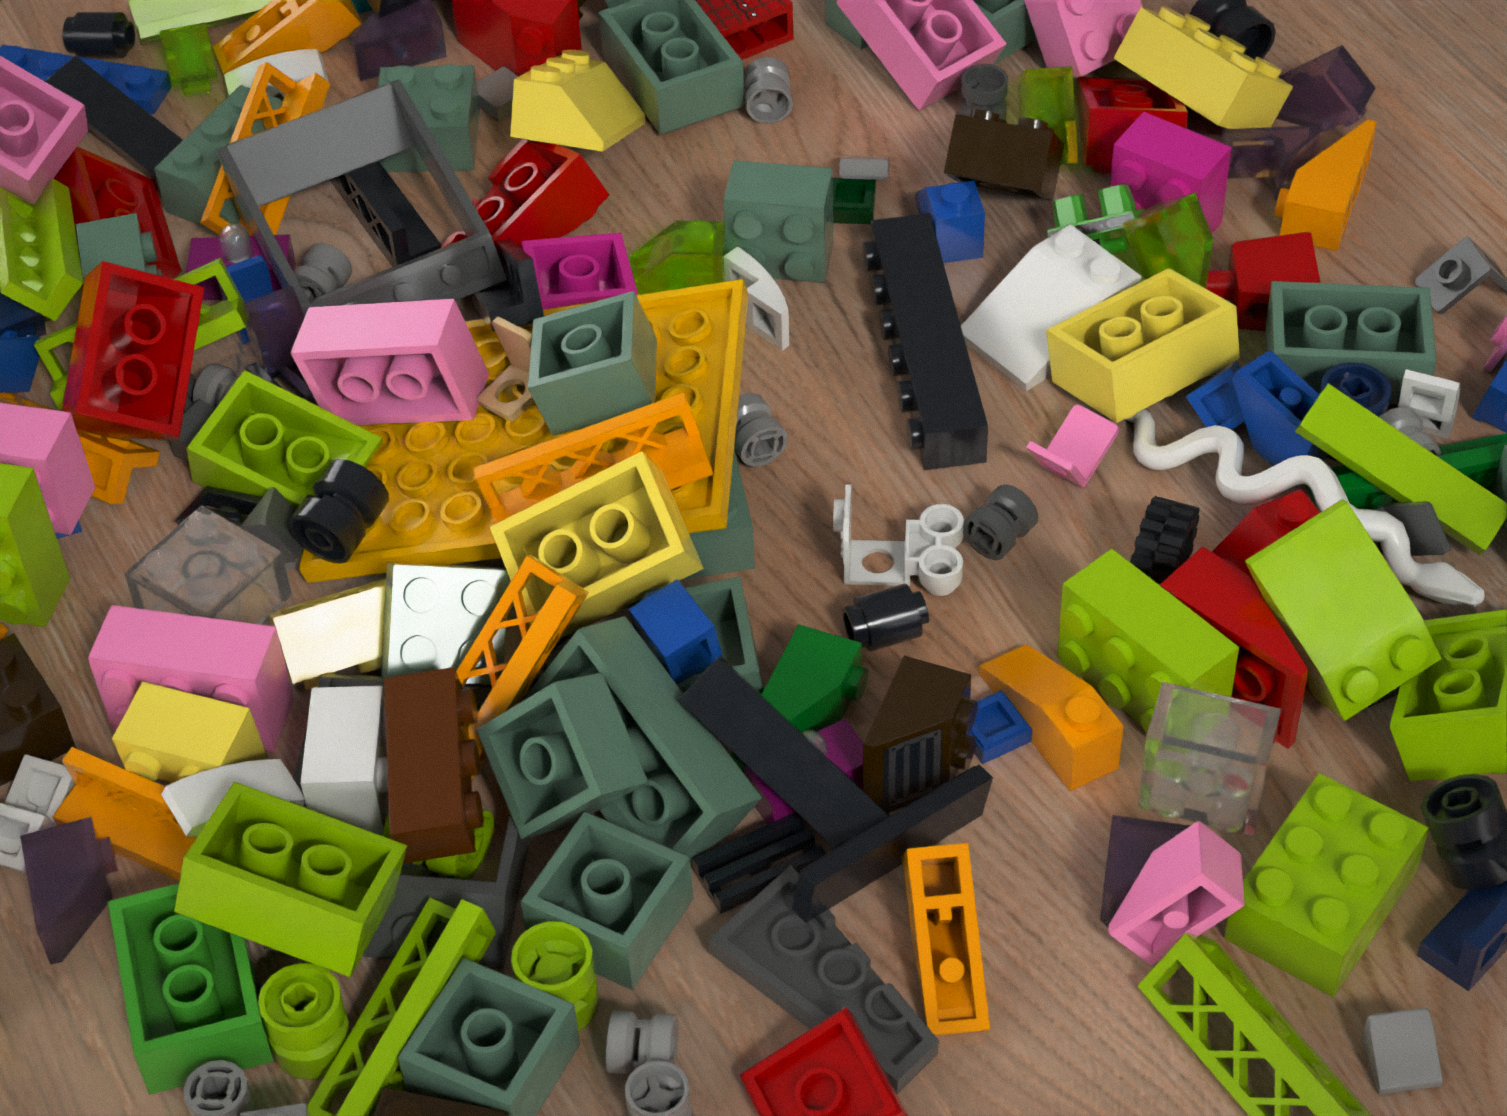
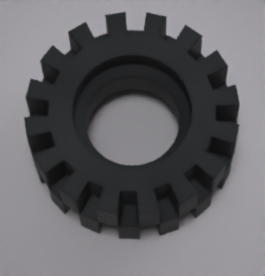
[1130,496,1200,585]

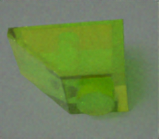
[160,22,219,97]
[1017,66,1078,165]
[1122,192,1213,289]
[629,220,726,295]

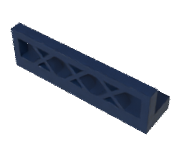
[1417,880,1507,992]

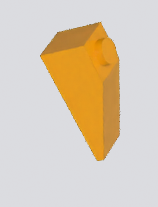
[212,0,362,74]
[1274,119,1377,251]
[978,644,1124,791]
[902,843,990,1036]

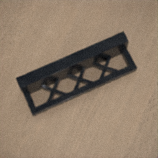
[330,161,441,267]
[471,238,544,332]

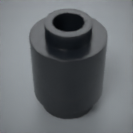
[63,12,135,58]
[842,583,929,652]

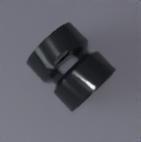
[1190,0,1276,60]
[288,459,389,564]
[1420,774,1507,890]

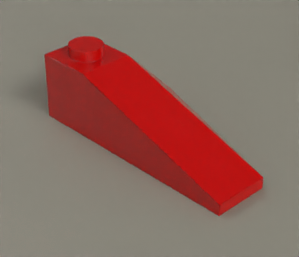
[441,139,609,253]

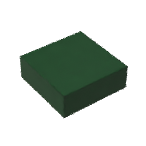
[833,178,876,224]

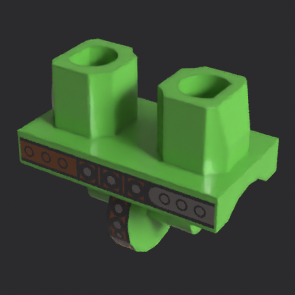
[1047,184,1148,255]

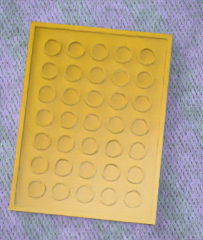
[299,279,749,583]

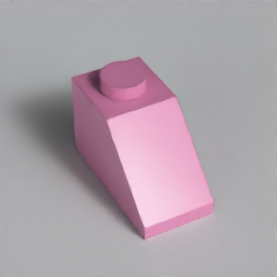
[1109,821,1245,966]

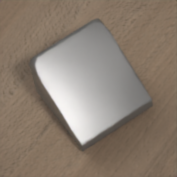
[1361,1008,1443,1095]

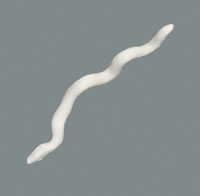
[1125,409,1485,607]

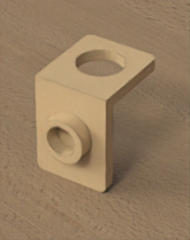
[477,316,535,421]

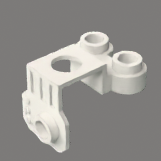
[833,484,964,596]

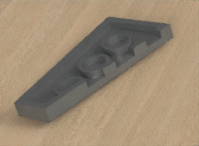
[709,865,939,1094]

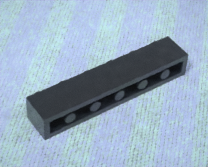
[863,213,988,470]

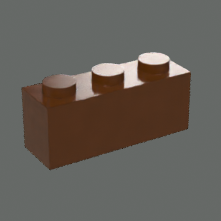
[384,667,484,863]

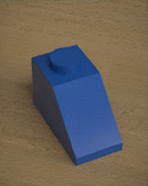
[915,181,985,263]
[1232,350,1328,466]

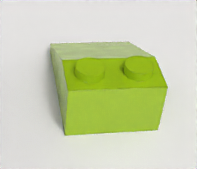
[186,370,382,510]
[1245,499,1442,721]
[1389,609,1507,782]

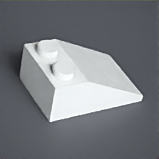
[961,224,1142,392]

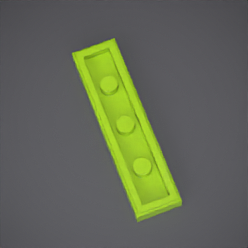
[1295,383,1507,556]

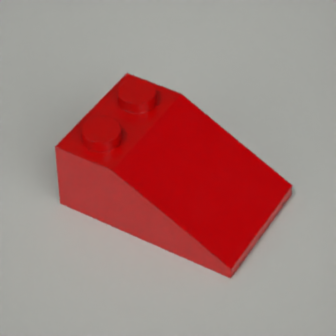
[451,0,582,76]
[1077,76,1188,174]
[1160,546,1308,749]

